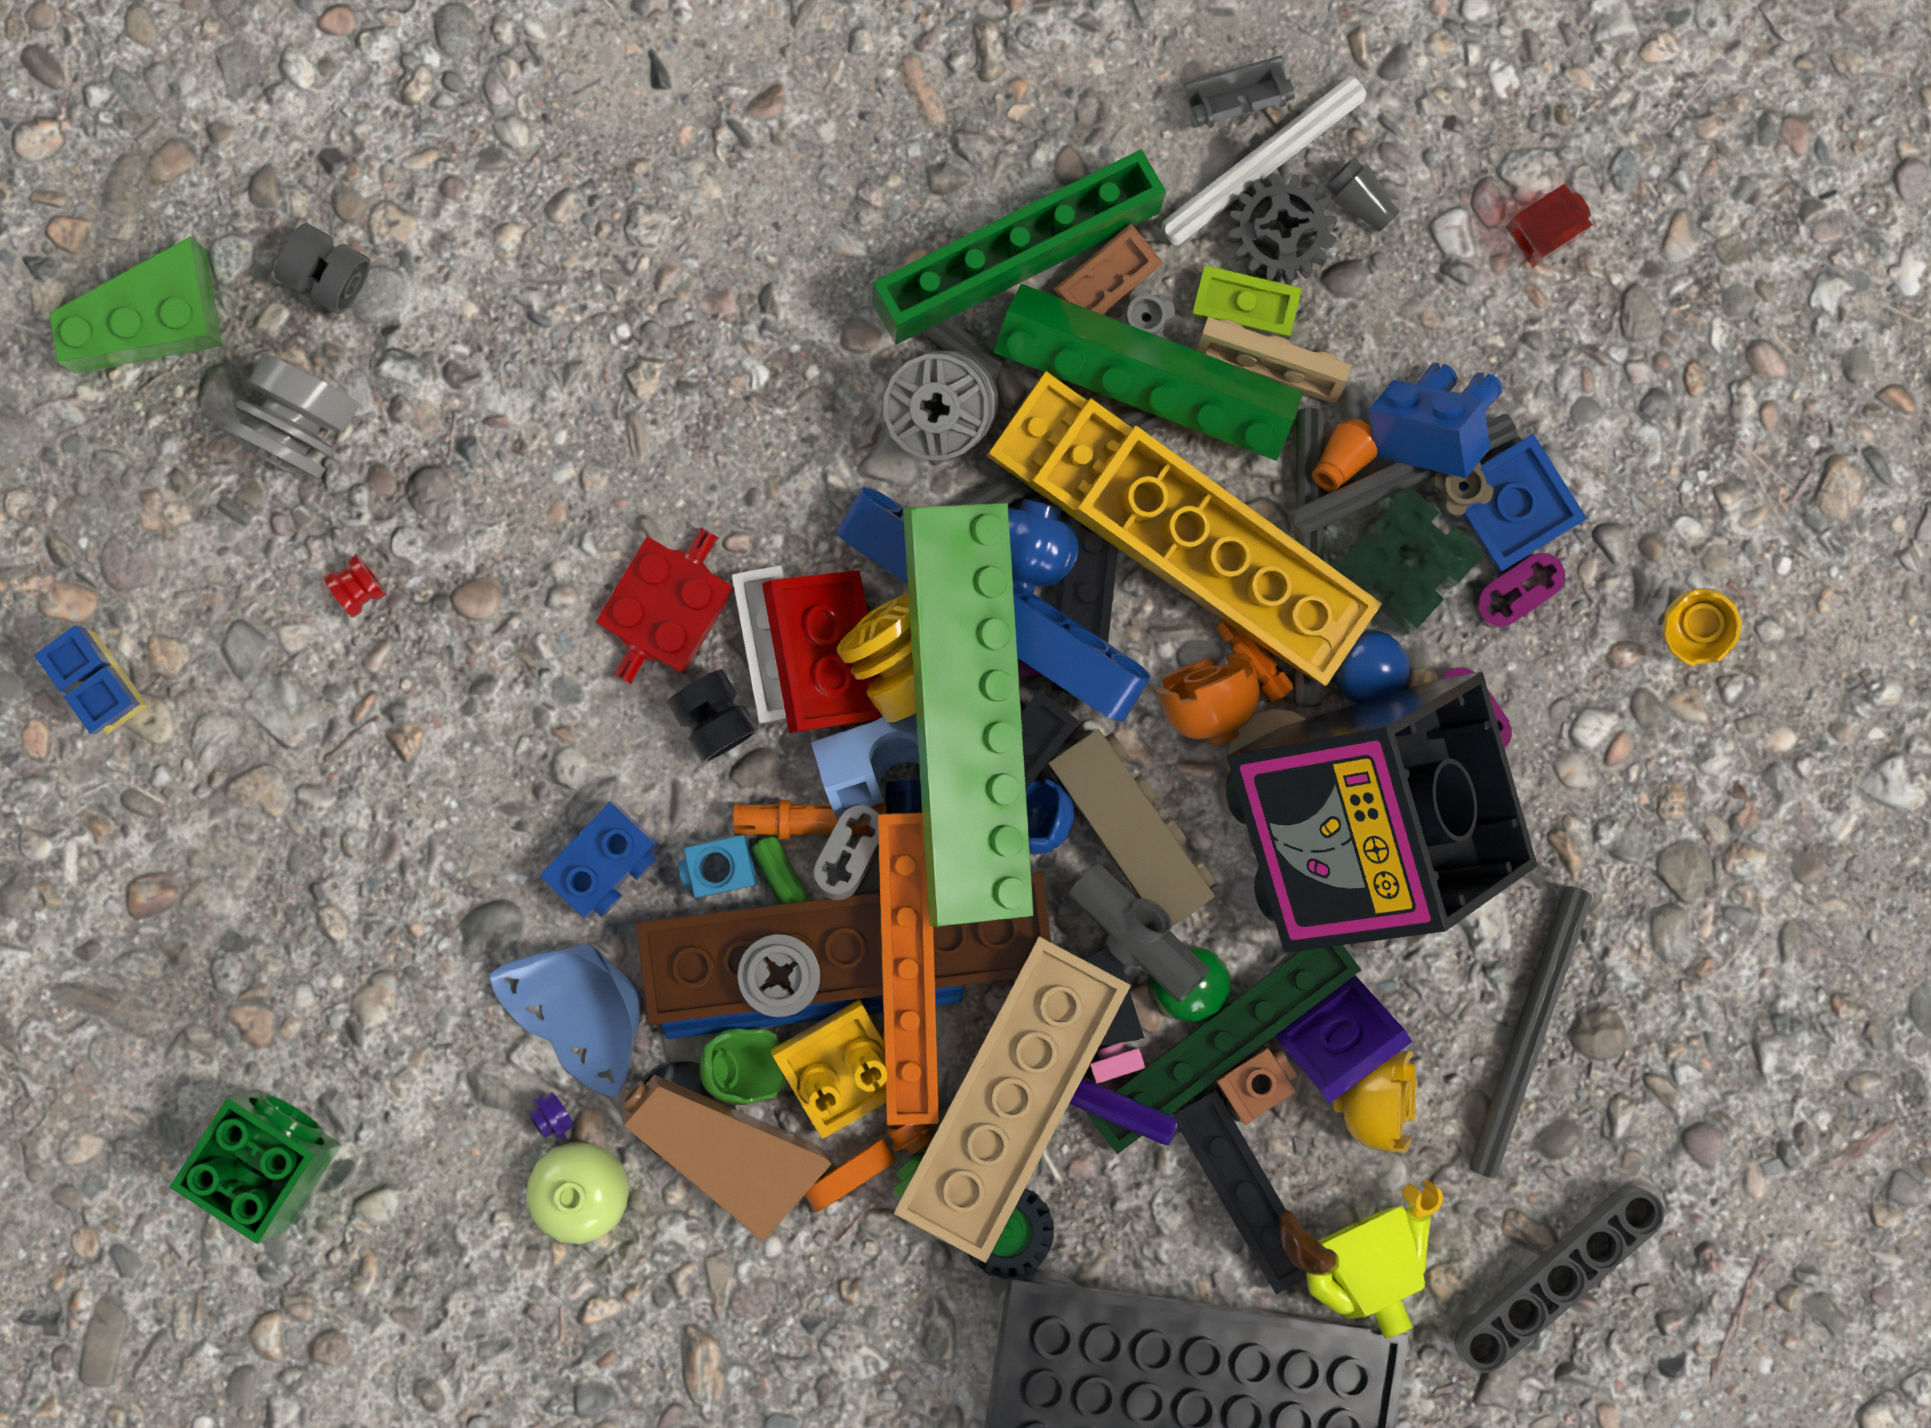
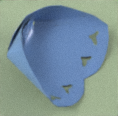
[489,943,644,1097]

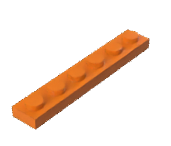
[878,813,939,1125]

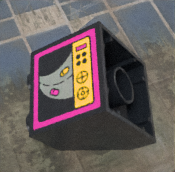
[1226,671,1538,953]

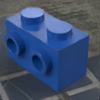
[540,801,660,918]

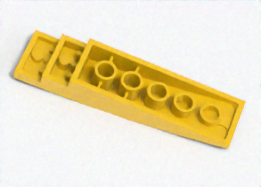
[986,371,1382,687]

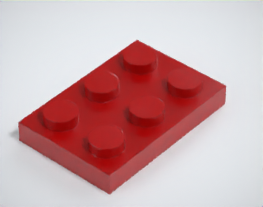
[762,570,883,734]

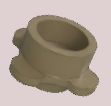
[1433,462,1493,516]

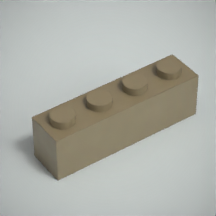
[1047,728,1216,926]

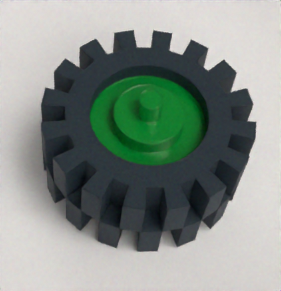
[968,1188,1054,1279]

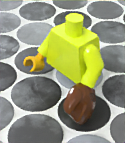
[1279,1180,1443,1339]

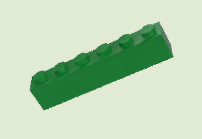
[872,149,1166,345]
[993,284,1303,461]

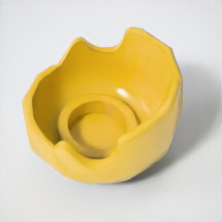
[1662,588,1742,666]

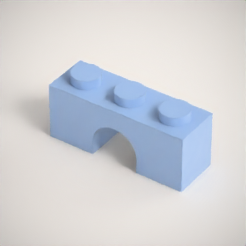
[811,713,919,817]

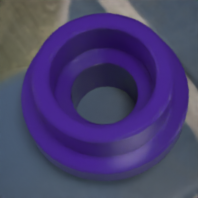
[529,1092,574,1142]

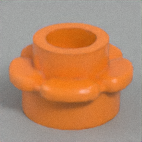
[887,1124,934,1154]

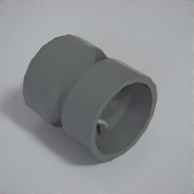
[274,223,370,314]

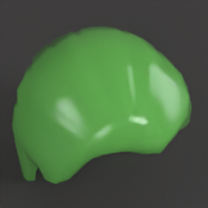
[699,1028,786,1105]

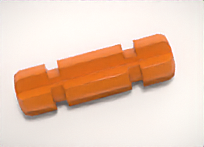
[1216,620,1293,703]

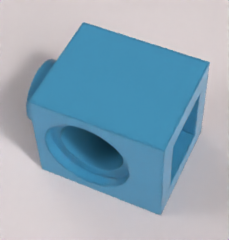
[678,835,758,898]

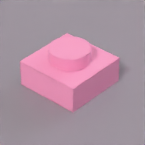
[1090,1042,1145,1084]

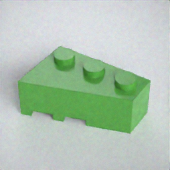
[49,236,223,373]

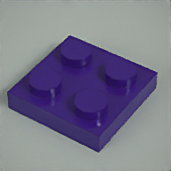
[1275,975,1412,1104]

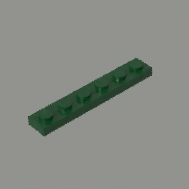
[1086,945,1361,1154]

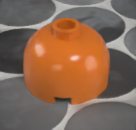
[1154,653,1260,745]

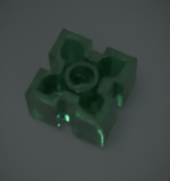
[1334,486,1485,634]

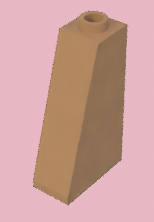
[620,1075,832,1242]

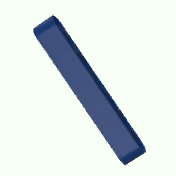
[837,487,1151,722]

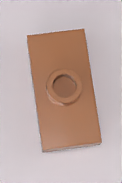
[1054,224,1164,315]

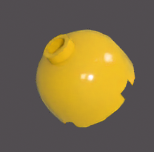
[1334,1050,1417,1153]

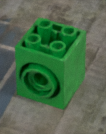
[169,1090,342,1244]

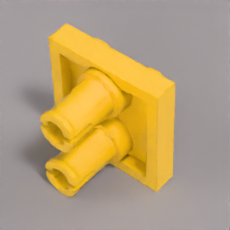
[771,999,888,1139]

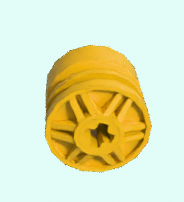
[836,593,916,722]

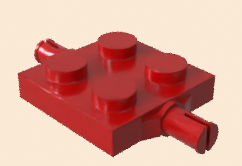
[596,527,734,684]

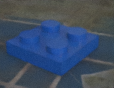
[1459,433,1587,573]

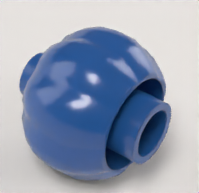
[1008,499,1079,593]

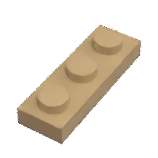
[1196,317,1352,404]

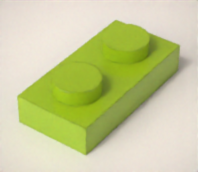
[1191,265,1302,340]

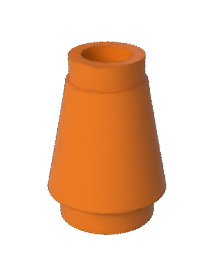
[1312,418,1377,492]

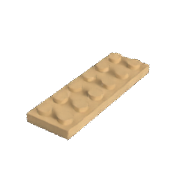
[894,937,1131,1263]

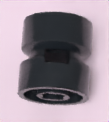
[667,669,759,763]

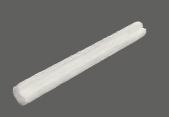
[1161,76,1367,246]

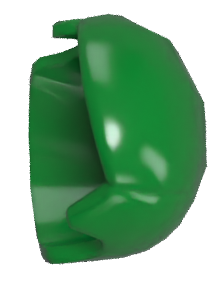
[1147,945,1230,1022]

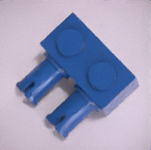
[1368,363,1502,478]

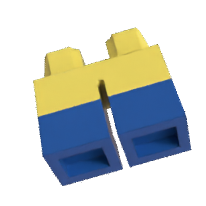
[34,625,148,735]

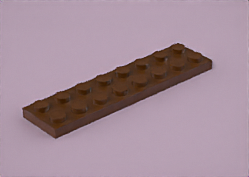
[636,871,1051,1025]

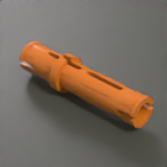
[733,800,886,839]

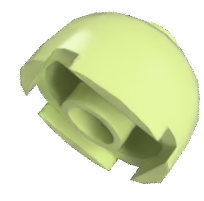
[526,1141,630,1244]

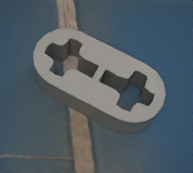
[814,805,879,900]

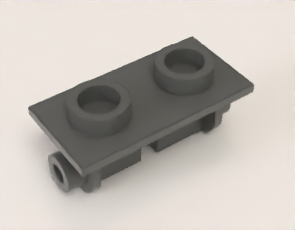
[1185,55,1295,128]

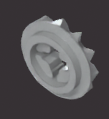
[738,934,821,1017]

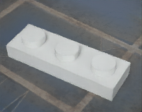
[732,565,786,724]

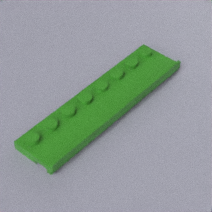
[903,503,1033,927]

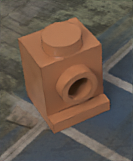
[1215,1046,1298,1125]

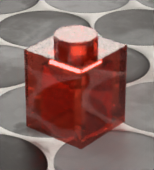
[1505,183,1593,268]

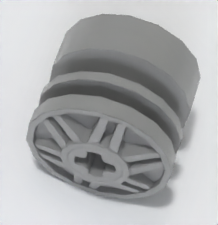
[883,350,998,461]
[223,353,359,480]

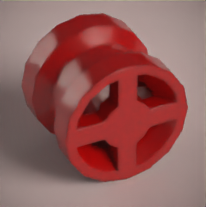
[323,554,387,618]

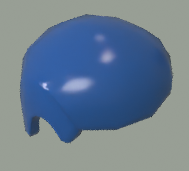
[1331,629,1411,704]
[1026,779,1074,855]

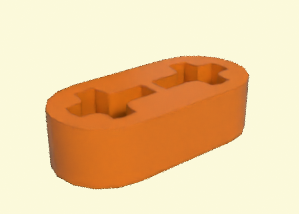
[804,1138,897,1213]

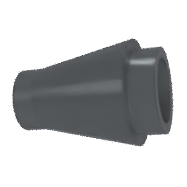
[1326,157,1400,232]

